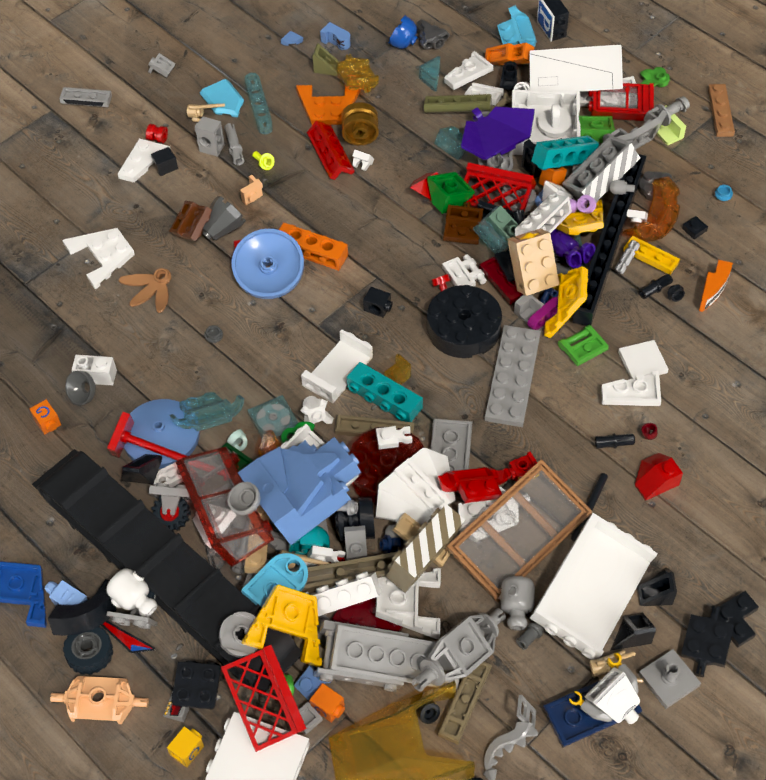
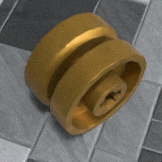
[341,102,379,146]

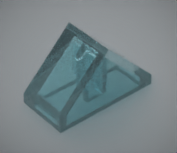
[419,56,441,91]

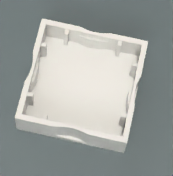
[512,90,581,155]

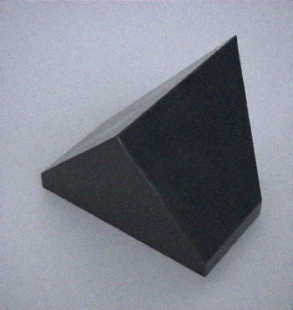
[121,454,162,485]
[637,567,677,606]
[610,612,656,651]

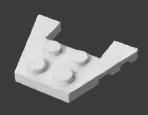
[62,228,135,289]
[375,568,441,639]

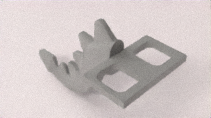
[483,695,538,780]

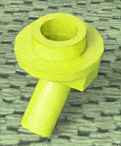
[252,151,275,170]

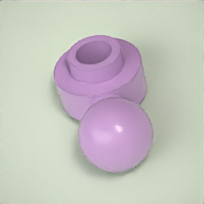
[570,195,596,214]

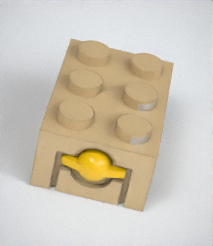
[507,228,559,296]

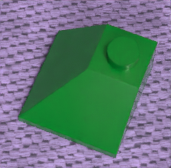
[427,172,475,213]

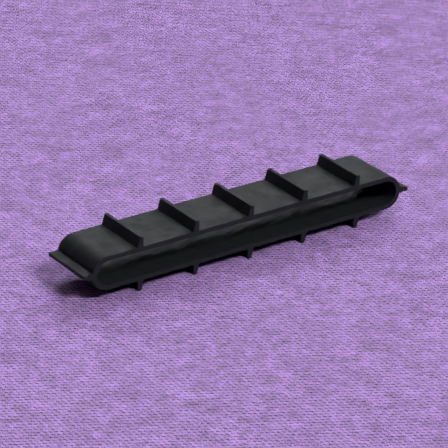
[32,449,303,696]

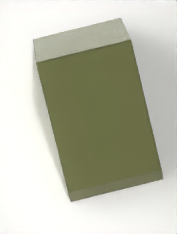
[313,43,342,76]

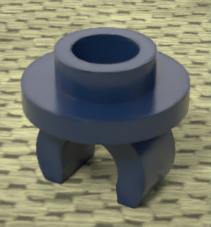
[380,535,402,554]

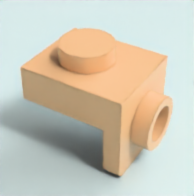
[240,175,263,205]

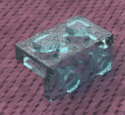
[434,126,466,160]

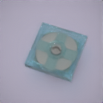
[248,395,299,442]

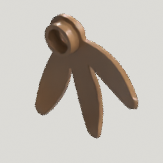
[118,268,172,313]

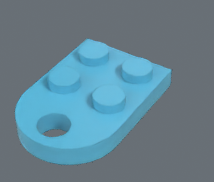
[241,553,308,608]

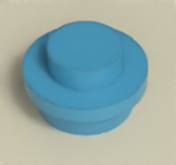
[715,185,733,201]

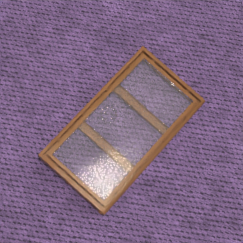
[446,459,592,602]

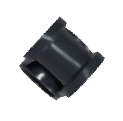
[500,61,518,91]

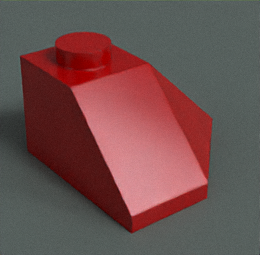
[635,453,683,501]

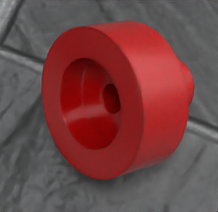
[431,274,451,291]

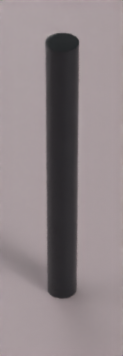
[571,473,608,542]

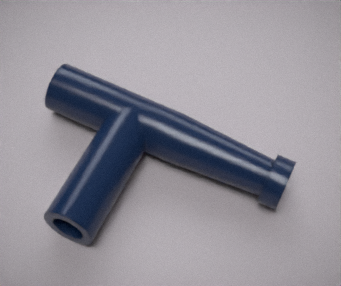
[539,287,558,305]

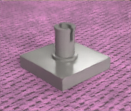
[638,649,701,709]

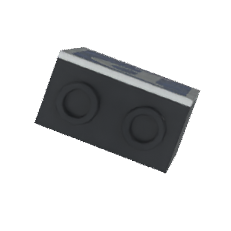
[537,0,569,42]

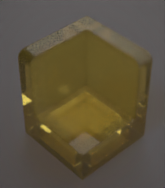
[384,354,411,385]

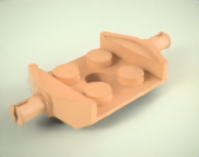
[50,676,149,724]

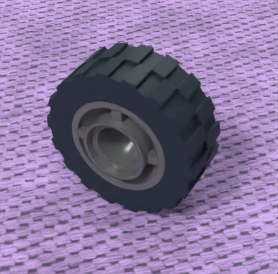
[63,626,113,675]

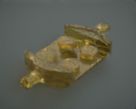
[337,54,379,93]

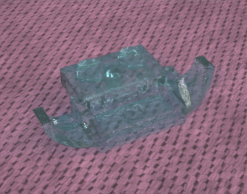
[170,392,244,431]

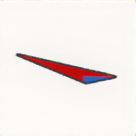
[101,621,155,653]

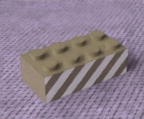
[386,504,465,593]

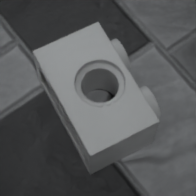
[195,116,225,157]

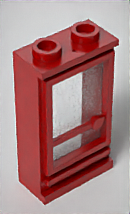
[588,83,654,121]

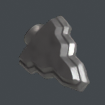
[417,19,450,50]

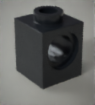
[363,287,393,318]

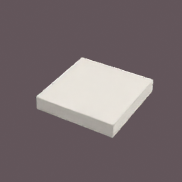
[618,340,669,379]

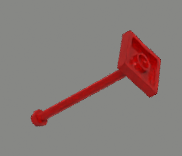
[107,412,234,483]

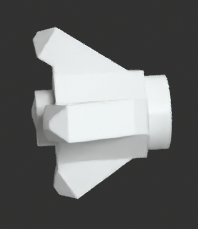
[300,396,334,424]

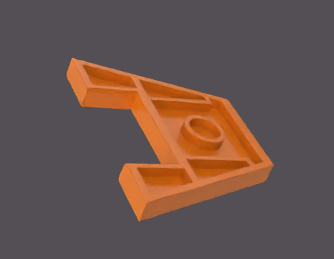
[296,84,361,125]

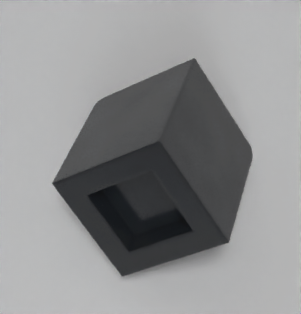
[151,147,178,176]

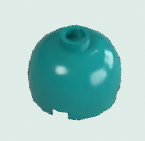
[289,526,330,555]

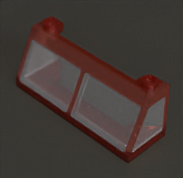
[176,447,274,567]

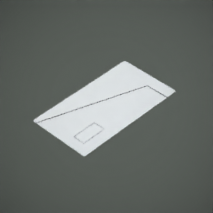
[530,45,623,92]

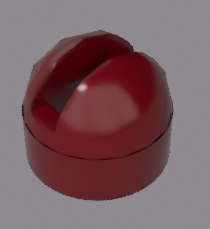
[641,423,658,440]

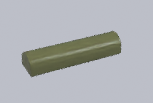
[424,94,492,113]

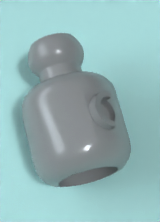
[498,576,535,630]

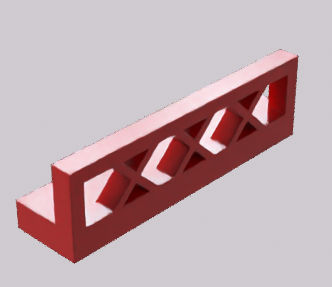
[307,120,355,180]

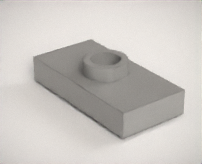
[344,525,367,560]

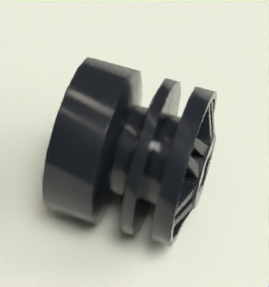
[335,496,375,542]

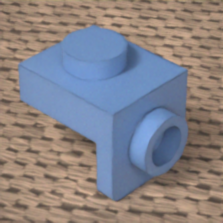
[294,666,331,701]

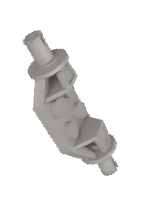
[598,102,680,150]
[412,608,506,692]

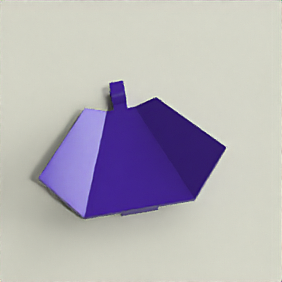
[461,107,535,160]

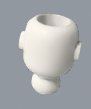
[106,568,158,617]

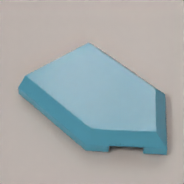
[200,79,244,117]

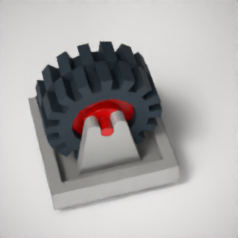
[149,483,198,532]

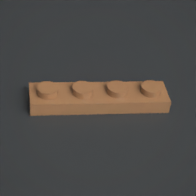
[708,84,735,137]

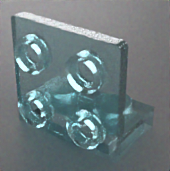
[473,206,508,253]

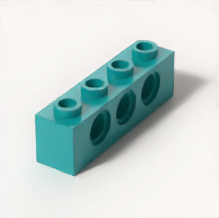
[532,135,599,170]
[347,362,423,422]

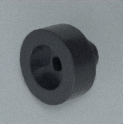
[416,700,440,724]

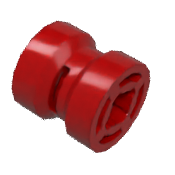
[146,124,168,143]

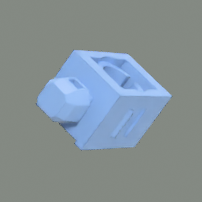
[45,580,88,605]

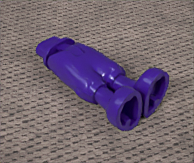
[550,228,596,268]

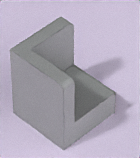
[514,295,544,323]

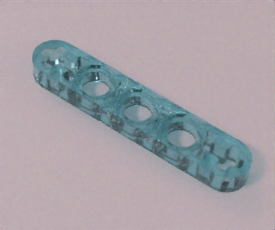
[245,73,273,134]

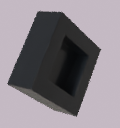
[682,216,708,239]

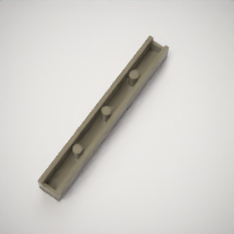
[290,552,397,594]

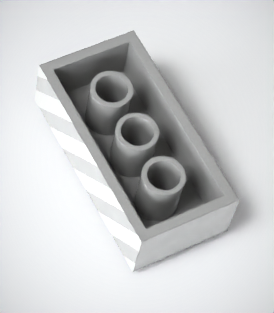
[562,135,640,205]

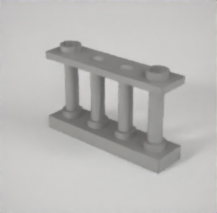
[314,620,409,692]

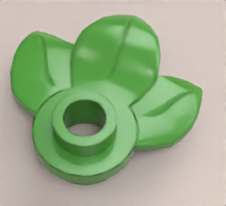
[640,67,670,87]

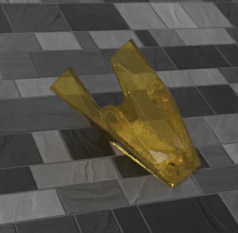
[329,681,475,780]

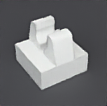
[352,150,374,171]

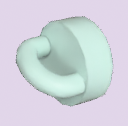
[227,429,248,451]

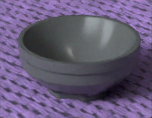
[65,371,96,405]

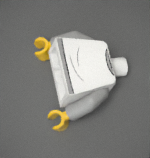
[569,653,640,724]

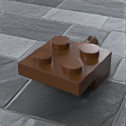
[169,201,212,241]
[443,201,483,245]

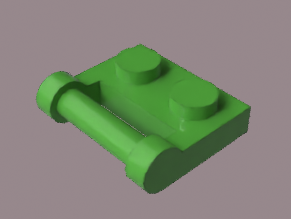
[558,325,609,366]

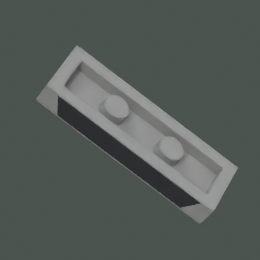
[59,87,112,107]

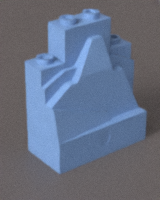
[238,437,361,545]

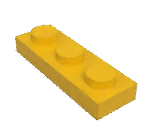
[623,236,680,275]

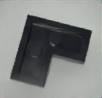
[714,590,759,648]

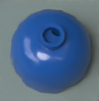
[388,15,418,49]

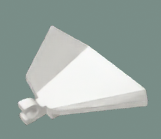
[375,448,456,525]

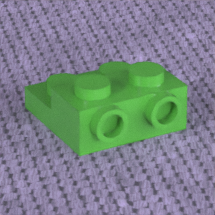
[579,116,615,144]

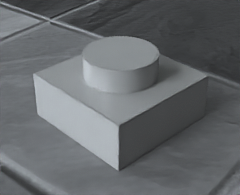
[299,702,323,735]

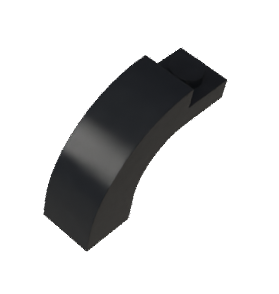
[48,579,117,636]

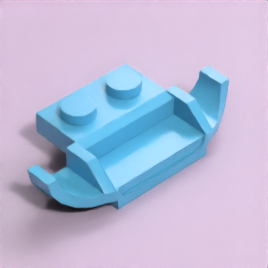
[497,5,537,47]

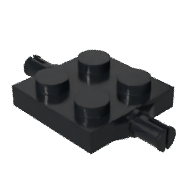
[681,605,734,677]

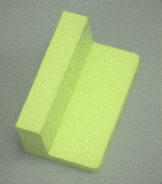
[656,106,686,145]

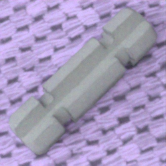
[615,240,640,274]

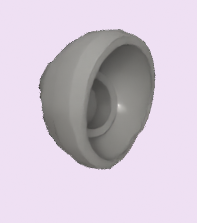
[228,482,261,516]

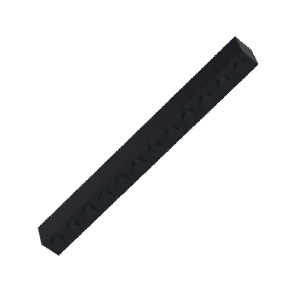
[573,154,647,326]

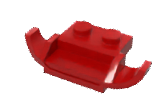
[437,467,511,503]

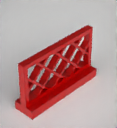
[464,162,536,212]
[221,645,307,752]

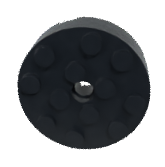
[427,285,502,358]

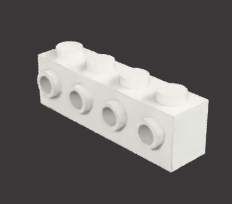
[515,194,572,236]
[303,571,382,616]

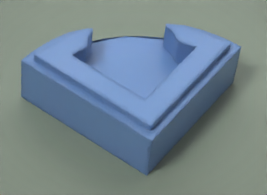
[281,31,303,46]

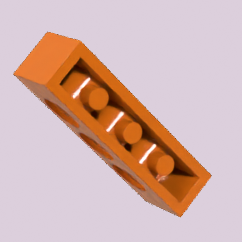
[279,222,348,271]

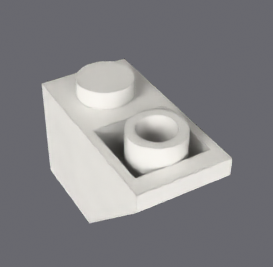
[72,355,117,386]

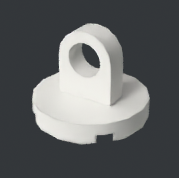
[538,104,572,138]

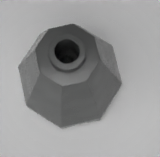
[202,196,246,240]

